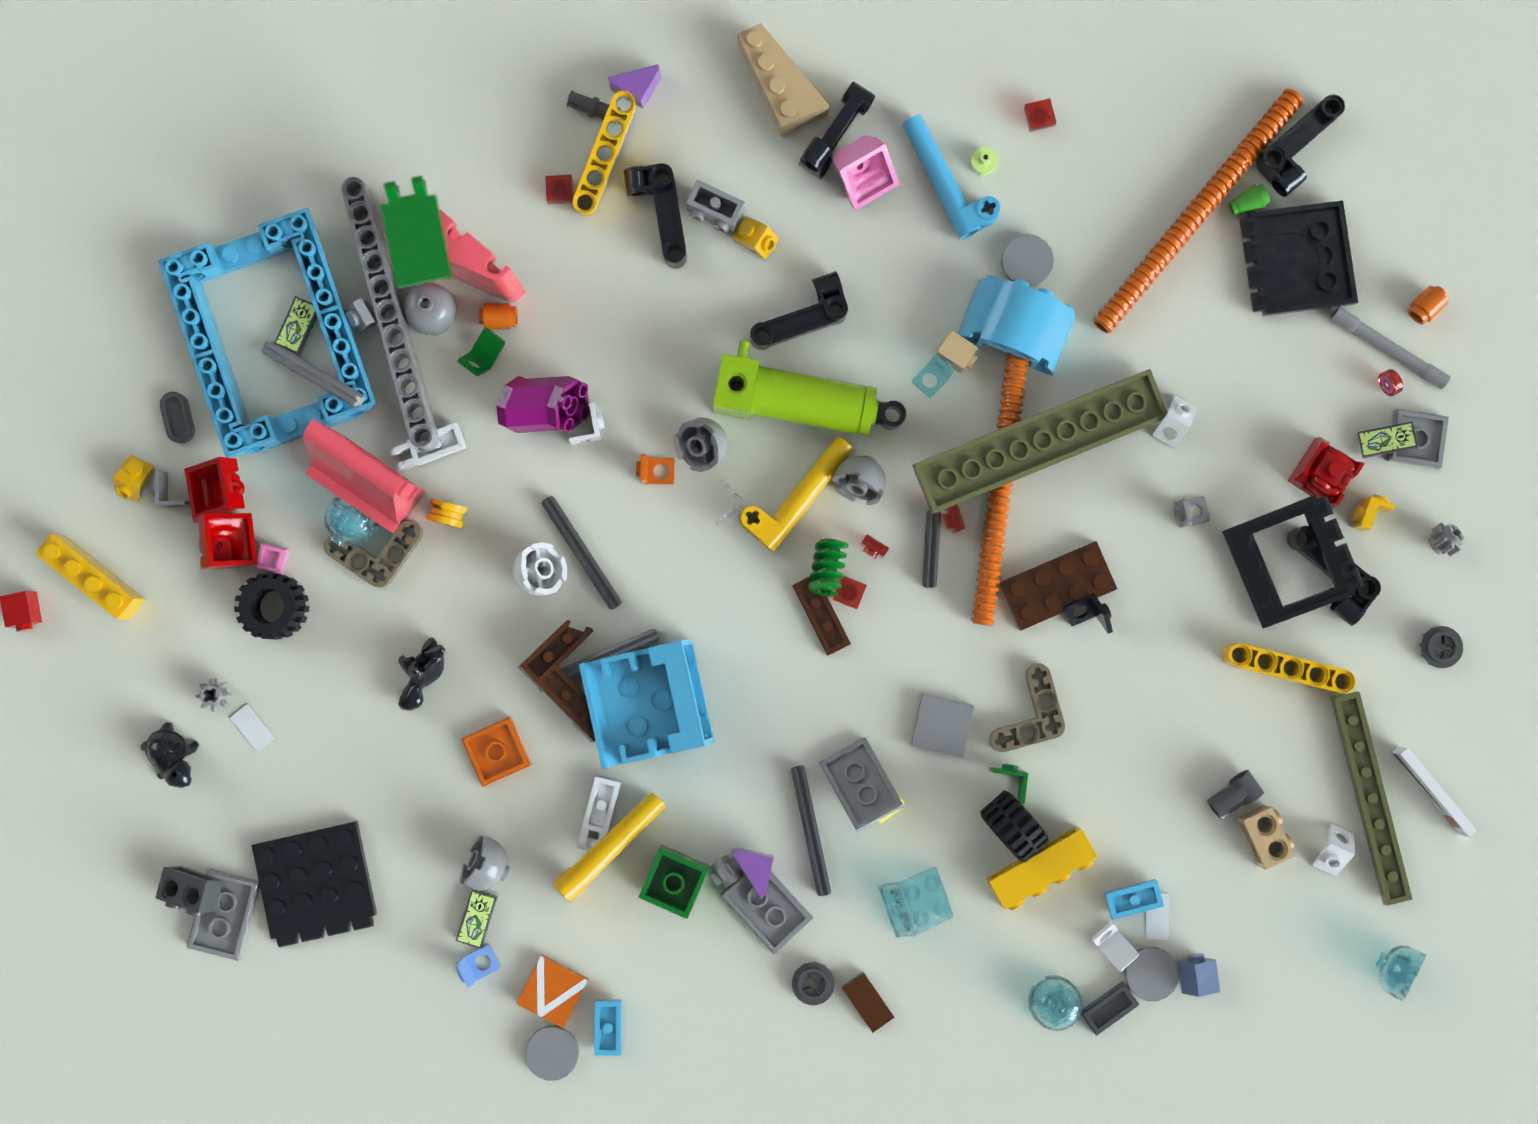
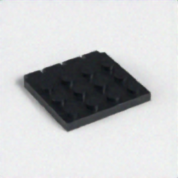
[1239,200,1358,317]
[251,821,377,948]

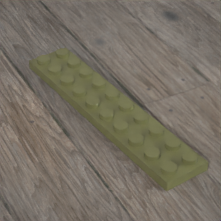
[912,369,1167,514]

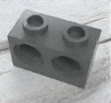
[155,866,223,916]

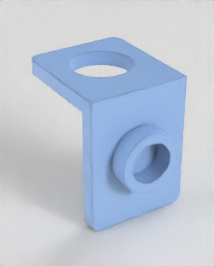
[456,945,500,988]

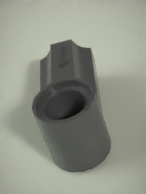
[1207,770,1264,820]

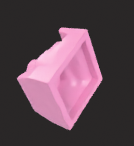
[834,135,900,210]

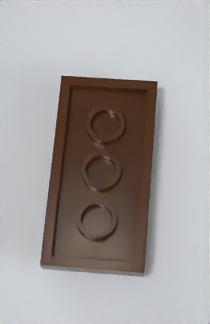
[1000,541,1117,631]

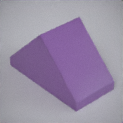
[608,64,661,109]
[732,847,774,898]

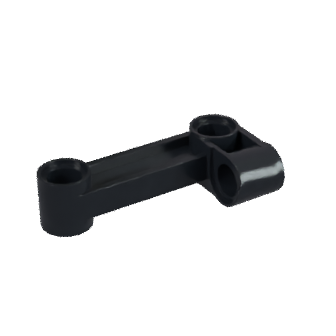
[799,81,876,179]
[1256,94,1345,197]
[623,163,687,269]
[750,271,848,350]
[1287,526,1381,626]

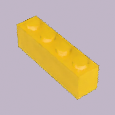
[35,533,145,620]
[986,827,1098,910]

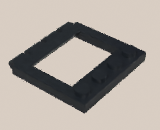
[1222,495,1364,629]

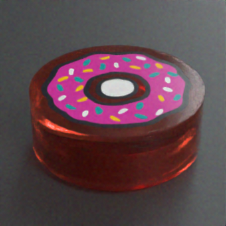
[1378,369,1403,397]

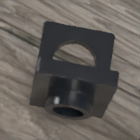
[1065,593,1113,634]

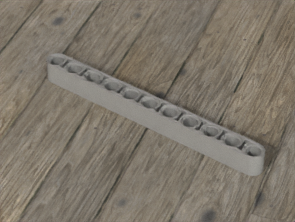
[341,177,439,452]

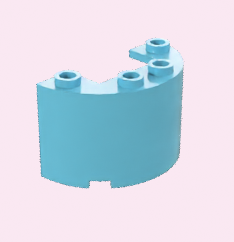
[957,275,1075,376]

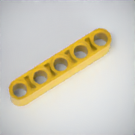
[573,91,636,216]
[1222,643,1356,693]

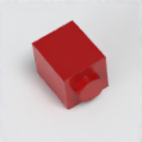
[0,591,42,632]

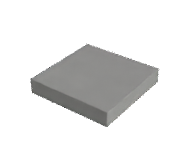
[1387,409,1449,469]
[911,694,974,757]

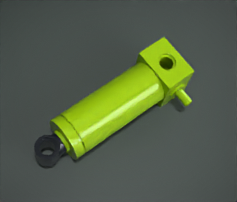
[713,340,906,436]

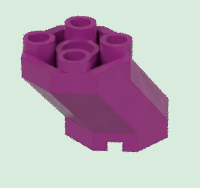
[496,376,590,433]

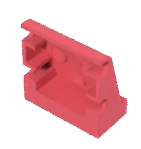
[439,209,526,302]
[303,419,426,533]

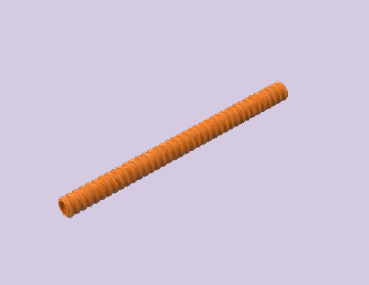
[1093,88,1304,334]
[971,352,1029,626]

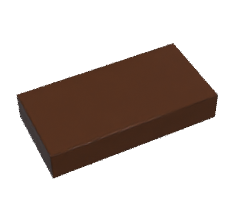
[842,972,895,1033]

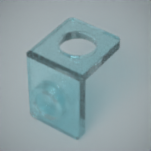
[912,354,954,398]

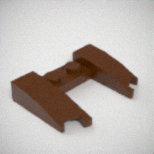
[518,620,596,742]

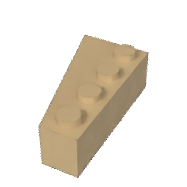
[737,23,829,136]

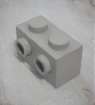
[686,180,745,233]

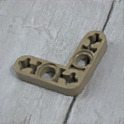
[324,520,423,588]
[989,663,1065,752]

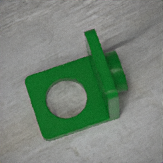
[457,328,506,376]
[989,764,1028,804]

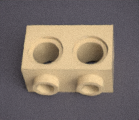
[1236,805,1295,870]

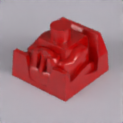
[1288,437,1364,509]
[184,457,245,519]
[193,513,258,570]

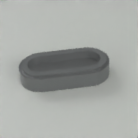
[160,392,195,444]

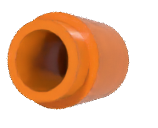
[1407,286,1448,325]
[478,303,518,330]

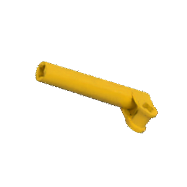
[740,436,854,552]
[552,792,666,903]

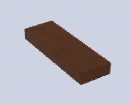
[792,577,851,656]

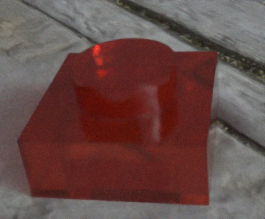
[1024,98,1056,132]
[545,174,573,204]
[942,504,966,534]
[860,534,889,559]
[832,576,867,610]

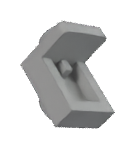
[344,298,377,334]

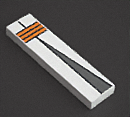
[1391,747,1477,837]

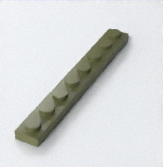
[1331,691,1413,906]

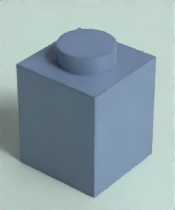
[1178,953,1220,997]

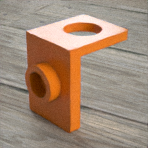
[636,454,675,485]

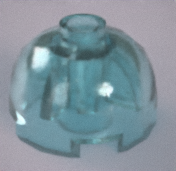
[324,497,379,547]
[1375,946,1426,1002]
[1028,975,1083,1031]

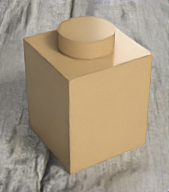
[935,330,978,373]

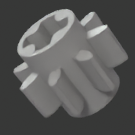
[1428,523,1464,556]
[195,678,232,712]
[710,855,741,888]

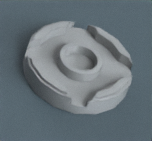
[1001,234,1054,287]
[1125,947,1179,1002]
[525,1025,579,1081]

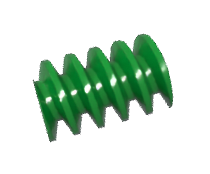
[808,538,849,597]

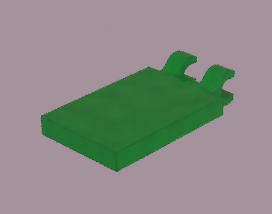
[381,176,453,288]

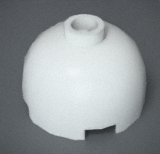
[513,542,567,597]

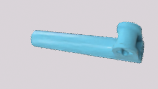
[903,115,1000,240]

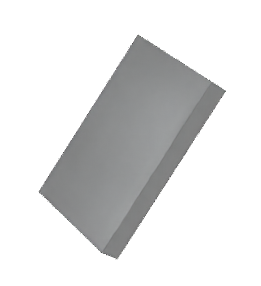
[819,737,904,832]
[187,869,260,961]
[720,872,813,954]

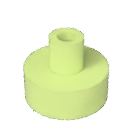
[970,147,997,176]

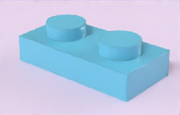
[1104,879,1164,920]
[594,999,622,1056]

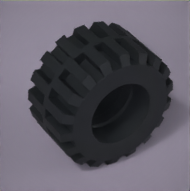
[234,573,309,640]
[980,790,1049,863]

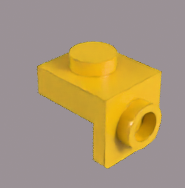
[732,216,779,259]
[112,455,155,502]
[1352,494,1396,531]

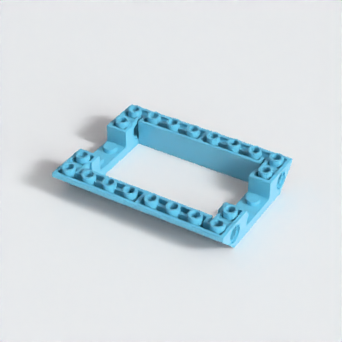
[158,207,377,458]

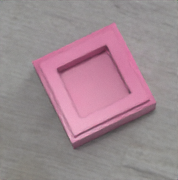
[254,543,289,574]

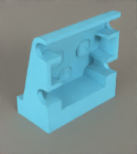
[579,639,715,769]

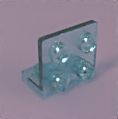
[878,867,953,937]

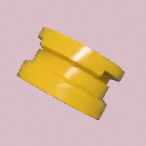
[426,499,468,529]

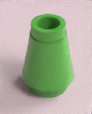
[1228,183,1271,216]

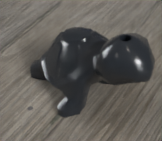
[398,637,445,711]
[141,722,199,788]

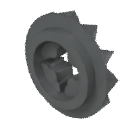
[1419,626,1463,668]
[792,961,835,1005]

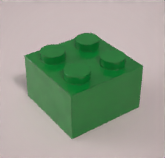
[638,844,710,919]

